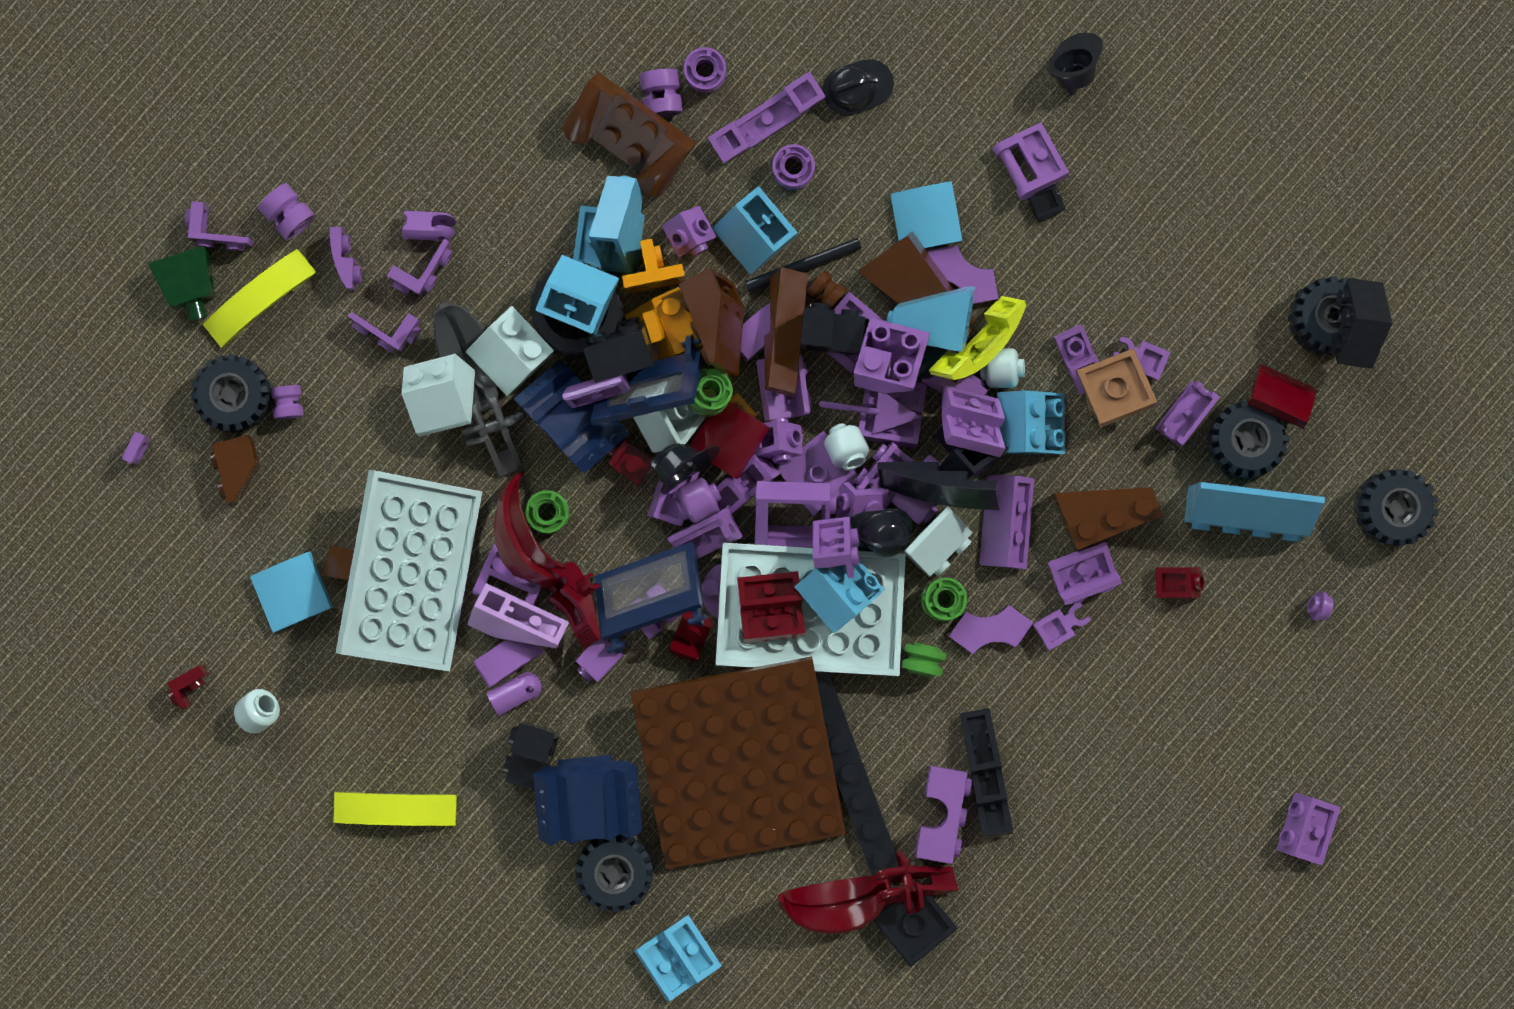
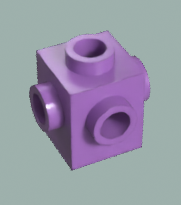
[662,206,716,258]
[756,418,803,464]

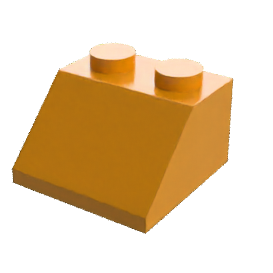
[624,287,703,360]

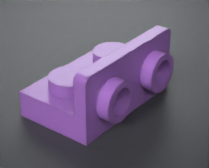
[813,517,860,578]
[1277,793,1341,865]

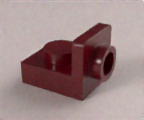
[607,439,652,486]
[1156,567,1205,598]
[669,611,713,662]
[167,664,210,710]

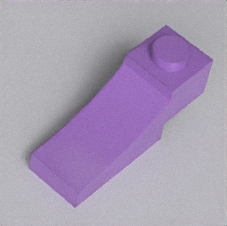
[717,454,781,515]

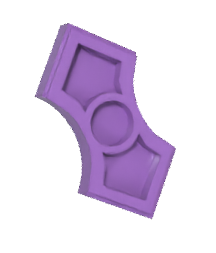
[927,245,999,305]
[948,605,1033,654]

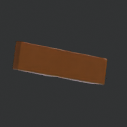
[764,267,808,397]

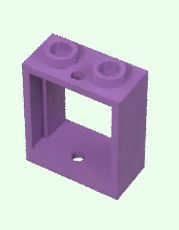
[755,481,836,548]

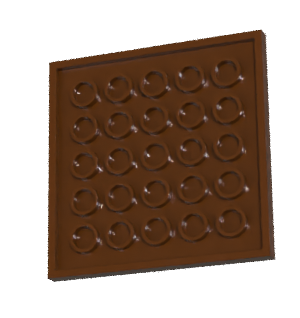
[631,656,846,869]

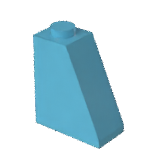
[589,176,643,273]
[887,286,976,352]

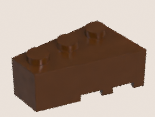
[1052,487,1163,551]

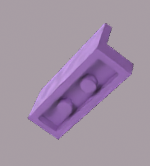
[979,475,1035,569]

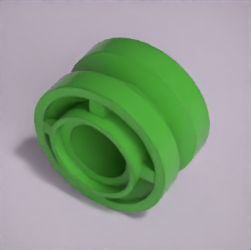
[689,368,733,417]
[525,490,570,534]
[921,578,967,622]
[900,642,947,678]

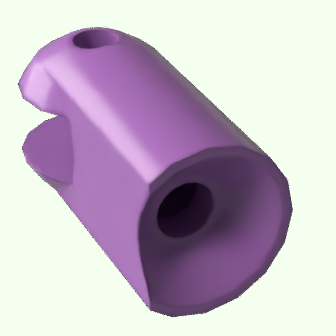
[402,211,456,241]
[486,672,542,716]

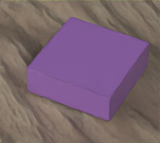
[121,431,150,465]

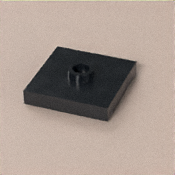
[872,881,958,967]

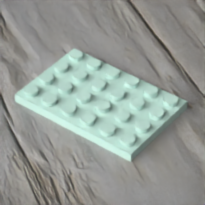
[335,470,482,672]
[715,543,906,677]

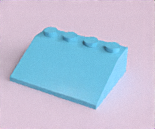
[1184,482,1325,542]

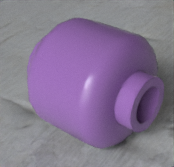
[674,478,722,523]

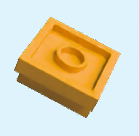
[622,239,686,295]

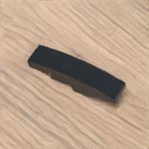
[877,462,1000,510]
[960,708,1013,839]

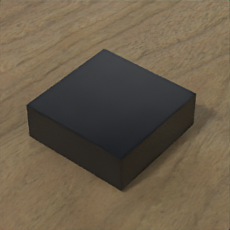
[1028,184,1066,222]

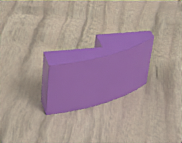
[330,227,362,291]
[740,303,770,362]
[1053,324,1099,395]
[921,375,988,395]
[473,640,544,688]

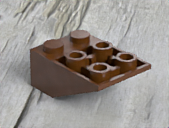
[679,268,745,378]

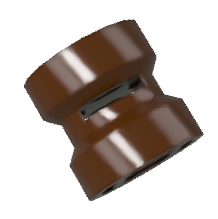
[806,270,848,310]

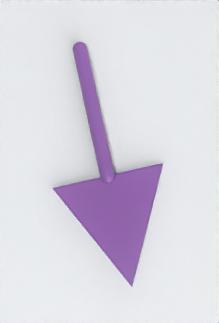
[819,392,921,434]

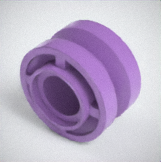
[684,47,726,94]
[772,144,815,190]

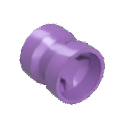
[270,385,304,419]

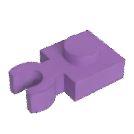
[1112,337,1171,381]
[1032,603,1091,651]

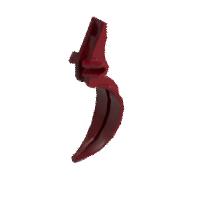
[493,471,601,650]
[777,851,959,934]

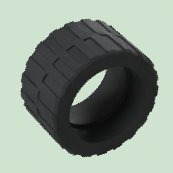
[530,262,624,358]

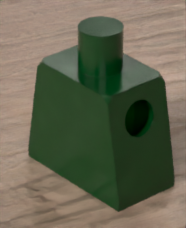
[148,246,216,322]

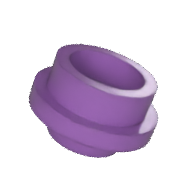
[1307,591,1334,621]

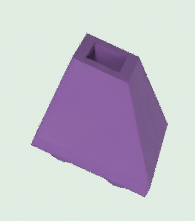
[854,318,930,394]

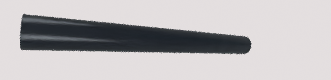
[745,237,862,292]

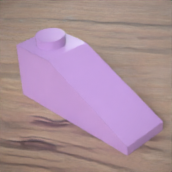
[468,583,569,648]

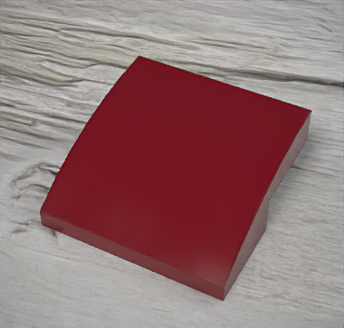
[1248,364,1316,429]
[690,401,770,480]
[737,571,805,643]

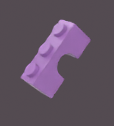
[915,765,972,864]

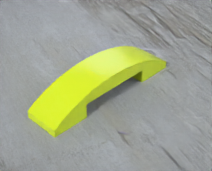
[203,249,317,348]
[929,296,1026,380]
[334,792,457,826]

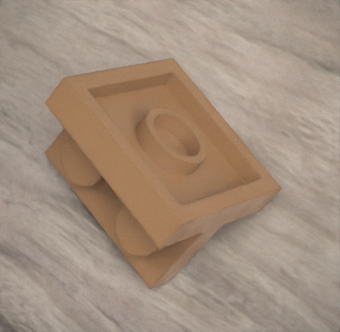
[1077,348,1157,428]

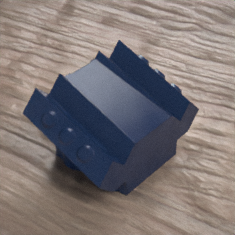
[514,359,630,474]
[533,755,642,845]

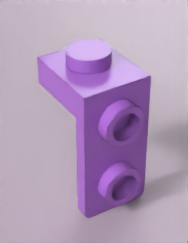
[185,201,253,251]
[387,239,453,297]
[348,312,422,353]

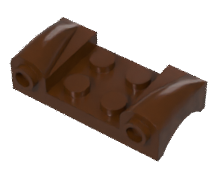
[562,72,697,197]

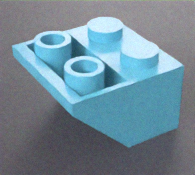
[712,186,798,276]
[536,255,619,335]
[997,390,1066,454]
[794,560,885,633]

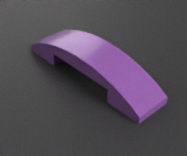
[708,71,826,164]

